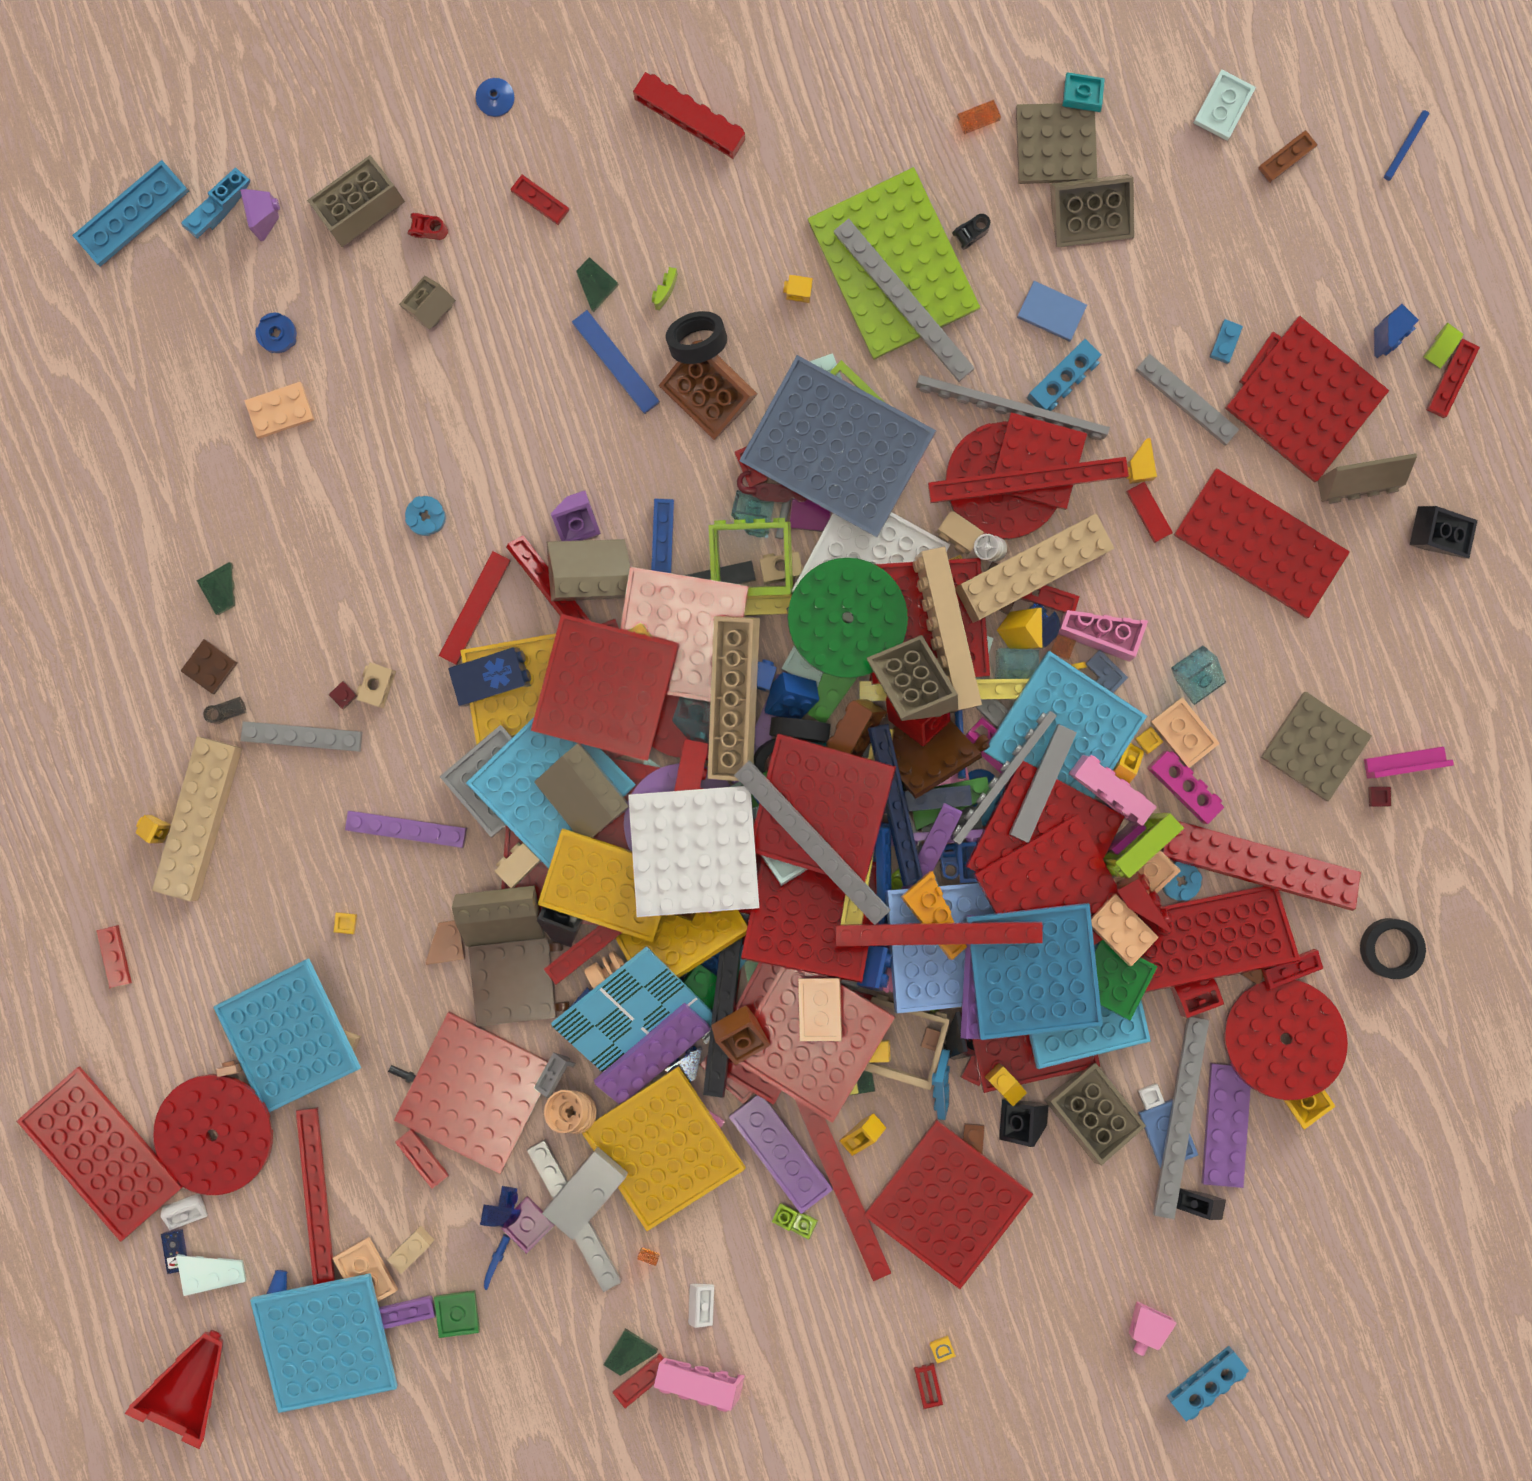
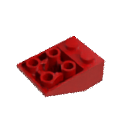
[1117,871,1172,931]
[1171,979,1224,1018]

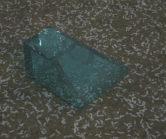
[731,490,774,538]
[672,697,711,745]

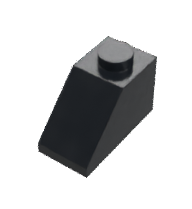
[1176,1188,1226,1220]

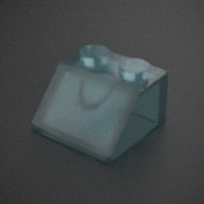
[1171,645,1226,705]
[995,648,1039,679]

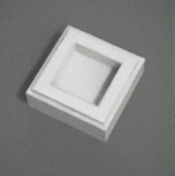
[1137,1083,1165,1110]

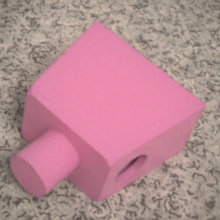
[1129,1301,1176,1356]

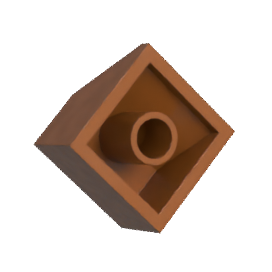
[711,1005,770,1065]

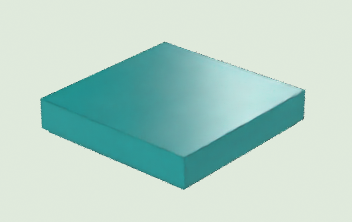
[1062,72,1105,112]

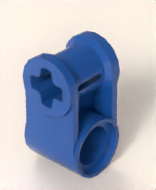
[939,843,959,880]

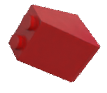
[886,696,950,747]

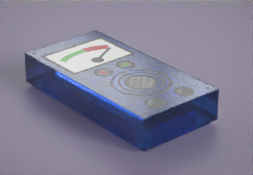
[161,1229,187,1274]

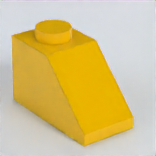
[1126,438,1157,484]
[1113,743,1144,784]
[135,815,171,843]
[985,1063,1027,1106]
[839,1113,886,1156]

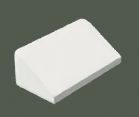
[160,1194,208,1230]
[688,1284,714,1328]

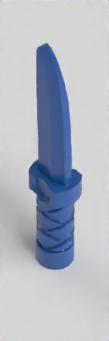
[484,1234,510,1290]

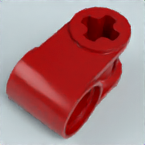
[408,213,448,240]

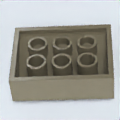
[307,155,405,247]
[1050,174,1134,247]
[1318,453,1417,504]
[546,539,631,601]
[867,635,958,721]
[534,743,629,838]
[452,886,545,947]
[1044,1063,1146,1166]

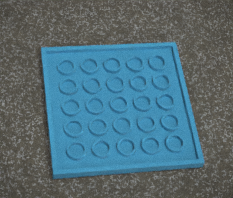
[966,903,1103,1040]

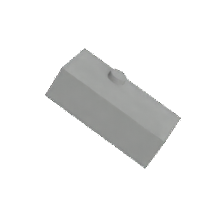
[542,1147,628,1240]

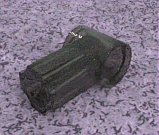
[203,697,247,724]

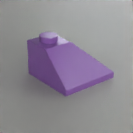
[240,189,280,241]
[551,490,601,541]

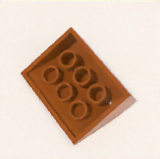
[659,340,758,440]

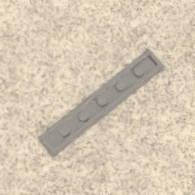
[1009,724,1077,843]

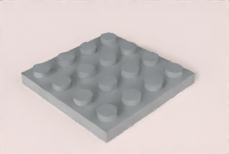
[440,725,512,837]

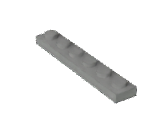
[1136,353,1239,446]
[241,721,363,752]

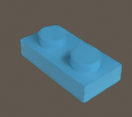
[1210,319,1243,364]

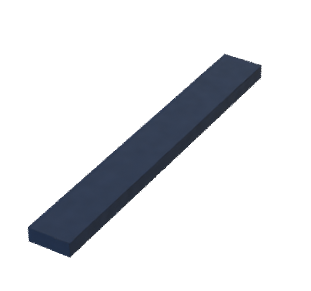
[868,724,923,887]

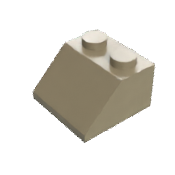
[399,276,456,330]

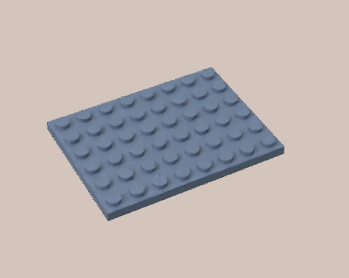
[739,355,937,537]

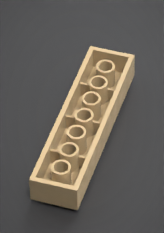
[955,514,1115,623]
[913,546,982,713]
[708,616,760,781]
[152,737,242,901]

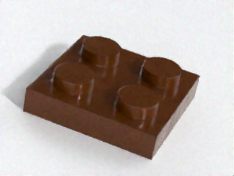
[181,639,238,695]

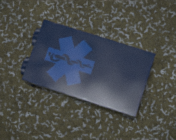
[448,647,531,707]

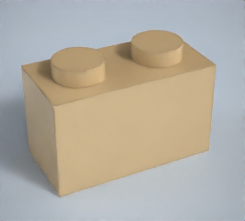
[936,510,984,554]
[495,843,541,888]
[387,1226,434,1274]

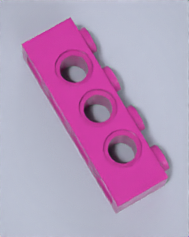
[1147,751,1224,824]

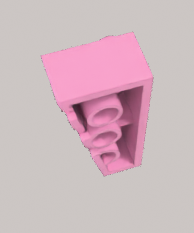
[1056,610,1148,662]
[1068,755,1157,826]
[654,1358,745,1412]

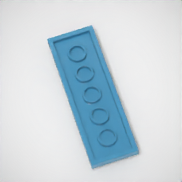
[72,160,189,267]

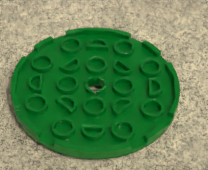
[787,558,908,678]

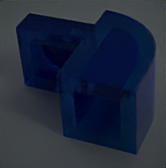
[1028,603,1060,649]
[480,1186,521,1228]

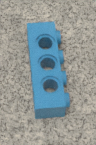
[1027,339,1102,411]
[1167,1346,1249,1422]

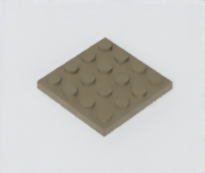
[1016,103,1097,184]
[1261,692,1372,801]

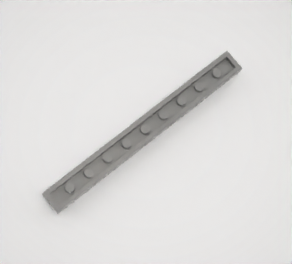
[833,218,974,382]
[916,375,1110,440]
[734,761,890,925]
[1153,1017,1209,1219]

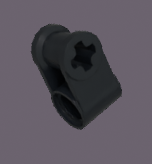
[952,214,991,250]

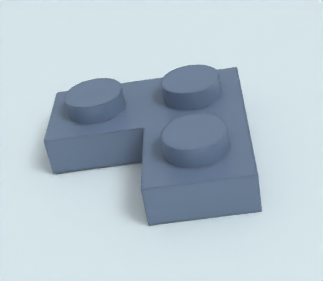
[1086,650,1128,693]

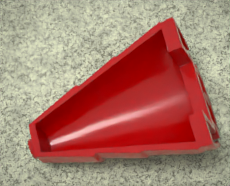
[125,1330,223,1449]

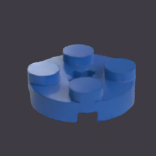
[255,312,297,353]

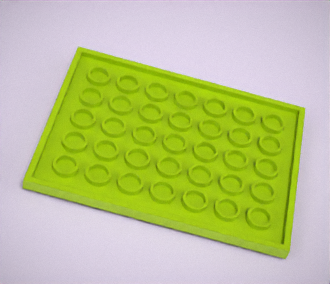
[808,167,980,360]

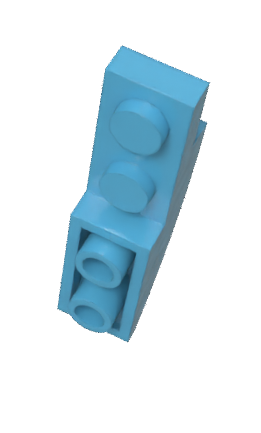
[181,167,251,239]

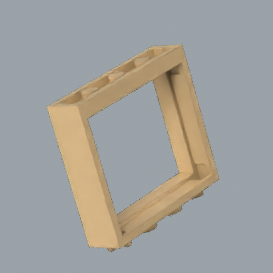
[864,994,951,1091]

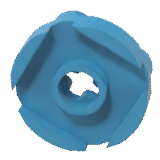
[405,496,446,536]
[1163,862,1202,901]

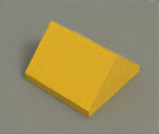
[997,608,1042,651]
[1283,1090,1336,1130]

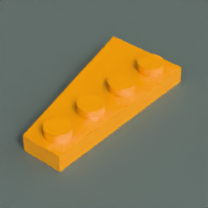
[901,871,967,960]

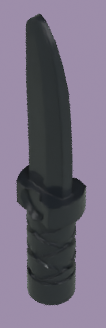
[388,1065,416,1083]

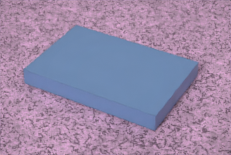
[1017,281,1087,342]
[1138,1099,1198,1169]

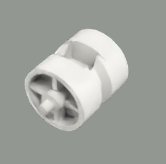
[974,534,1007,562]

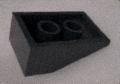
[1410,506,1478,559]

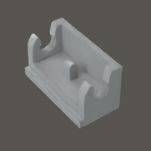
[534,1052,575,1098]

